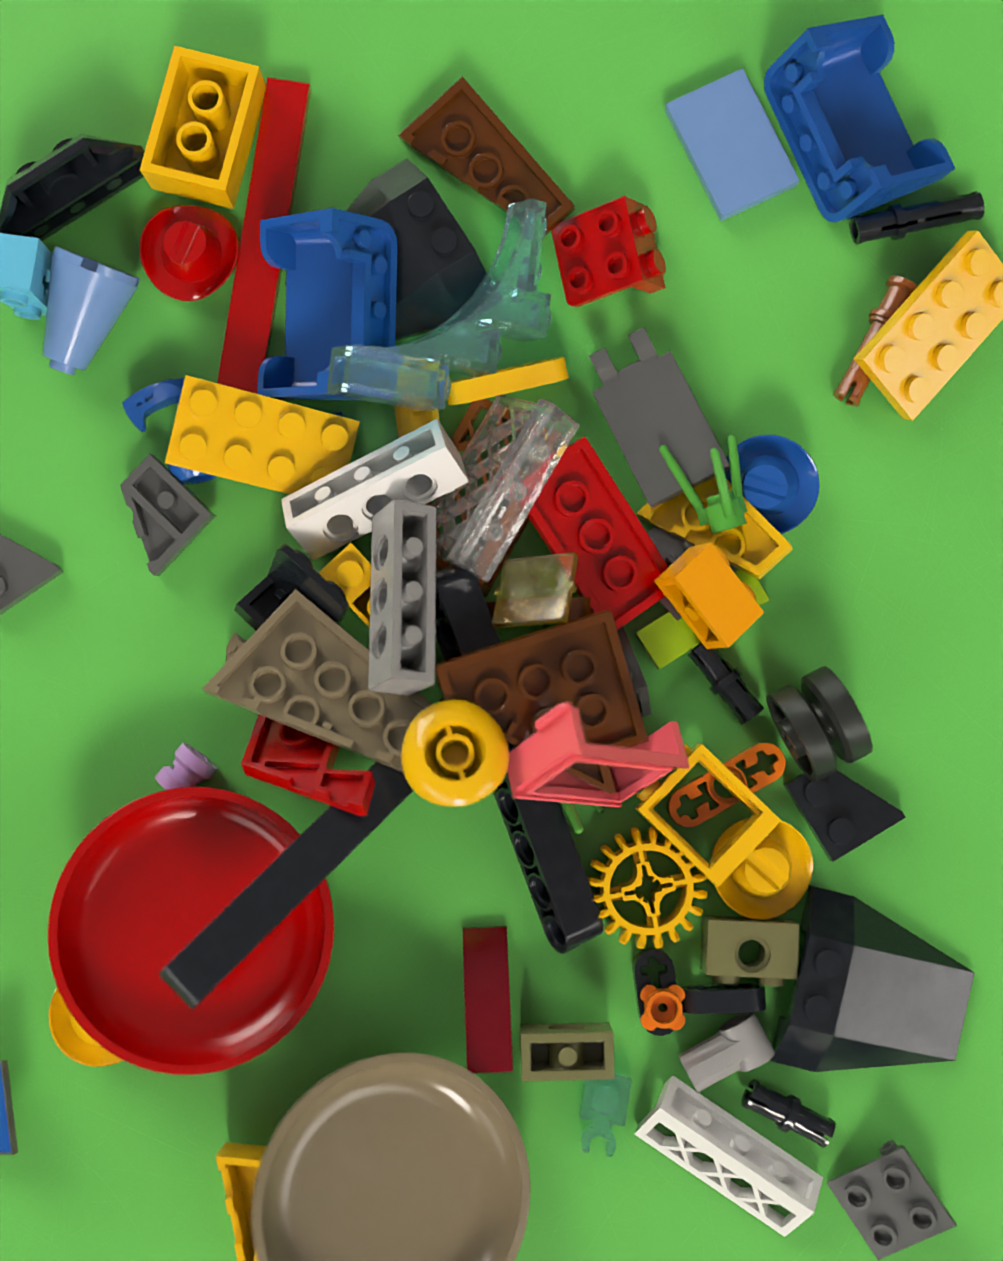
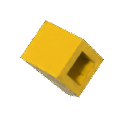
[318,543,371,628]

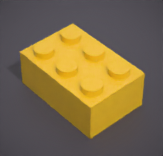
[140,45,266,209]

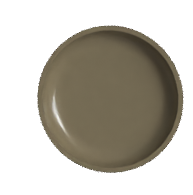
[251,1053,530,1261]

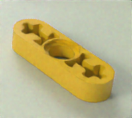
[443,356,569,405]

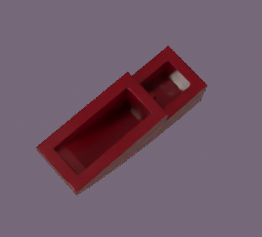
[462,926,513,1074]

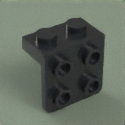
[234,544,349,631]

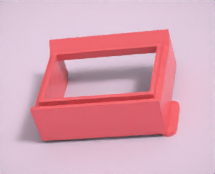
[507,703,690,808]

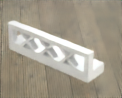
[634,1075,823,1237]

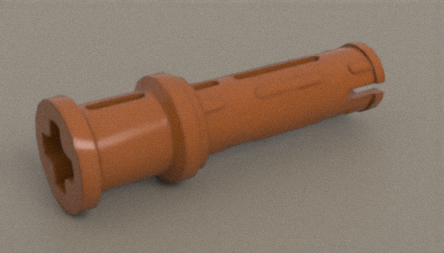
[833,276,919,407]

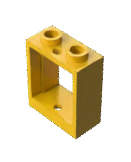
[635,744,781,887]

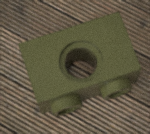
[700,915,799,986]
[520,1022,615,1081]

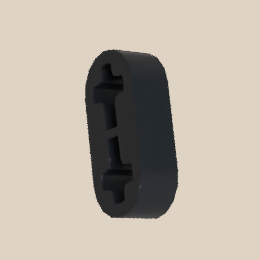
[632,947,676,1036]
[681,983,766,1014]

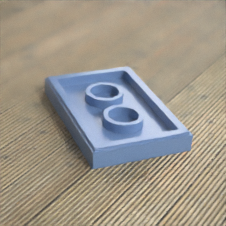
[665,68,800,222]

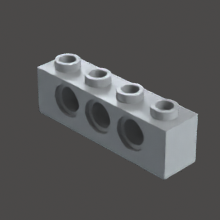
[368,499,436,696]

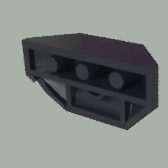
[0,134,145,241]

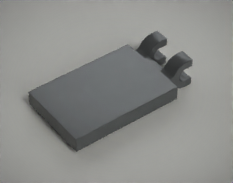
[589,327,730,509]

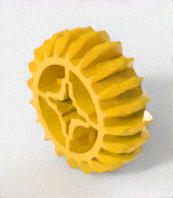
[587,826,707,949]

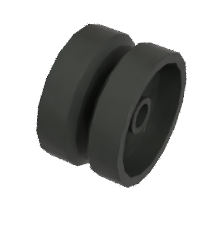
[766,666,873,782]

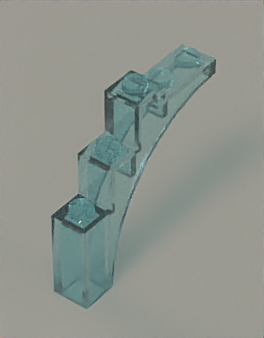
[327,198,551,411]

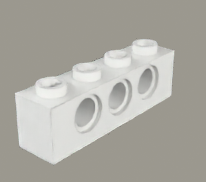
[281,419,469,561]

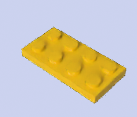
[854,230,1003,421]
[164,375,360,494]

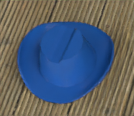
[725,435,820,534]

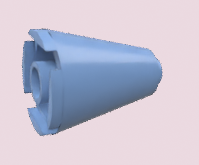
[43,246,140,375]

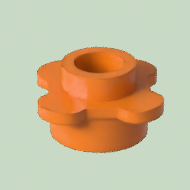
[640,984,686,1031]

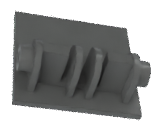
[827,1140,956,1260]

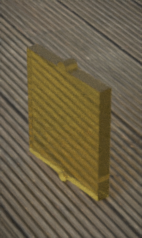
[492,552,578,628]

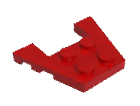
[241,715,376,816]

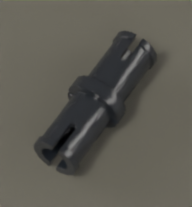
[688,644,764,725]
[741,1079,836,1148]

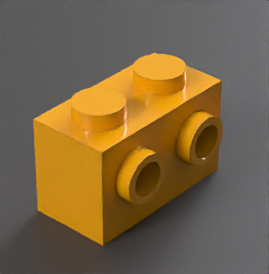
[654,542,764,649]

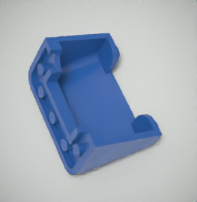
[764,14,955,223]
[257,208,397,400]

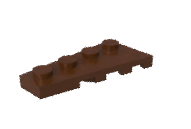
[398,76,575,238]

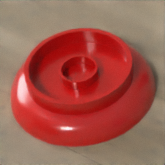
[47,787,334,1075]

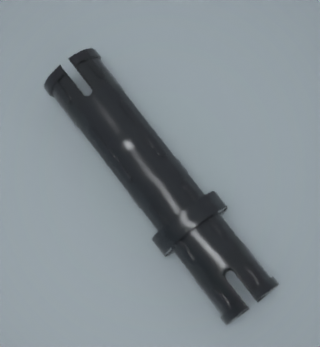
[850,191,985,245]

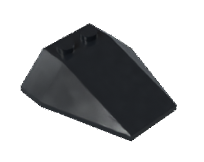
[285,159,499,341]
[770,885,975,1072]

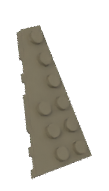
[202,589,432,772]

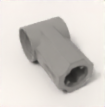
[678,1012,775,1093]

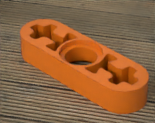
[667,743,786,827]

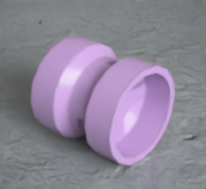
[155,742,218,790]

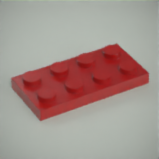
[508,436,668,630]

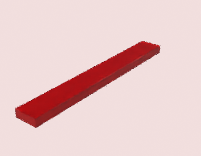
[217,77,311,394]

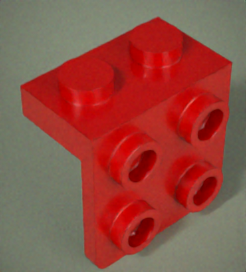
[552,196,666,307]

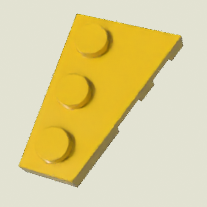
[636,477,793,580]

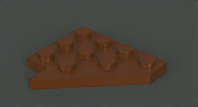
[435,609,648,794]

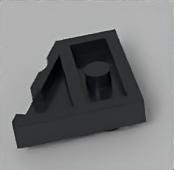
[784,770,906,862]

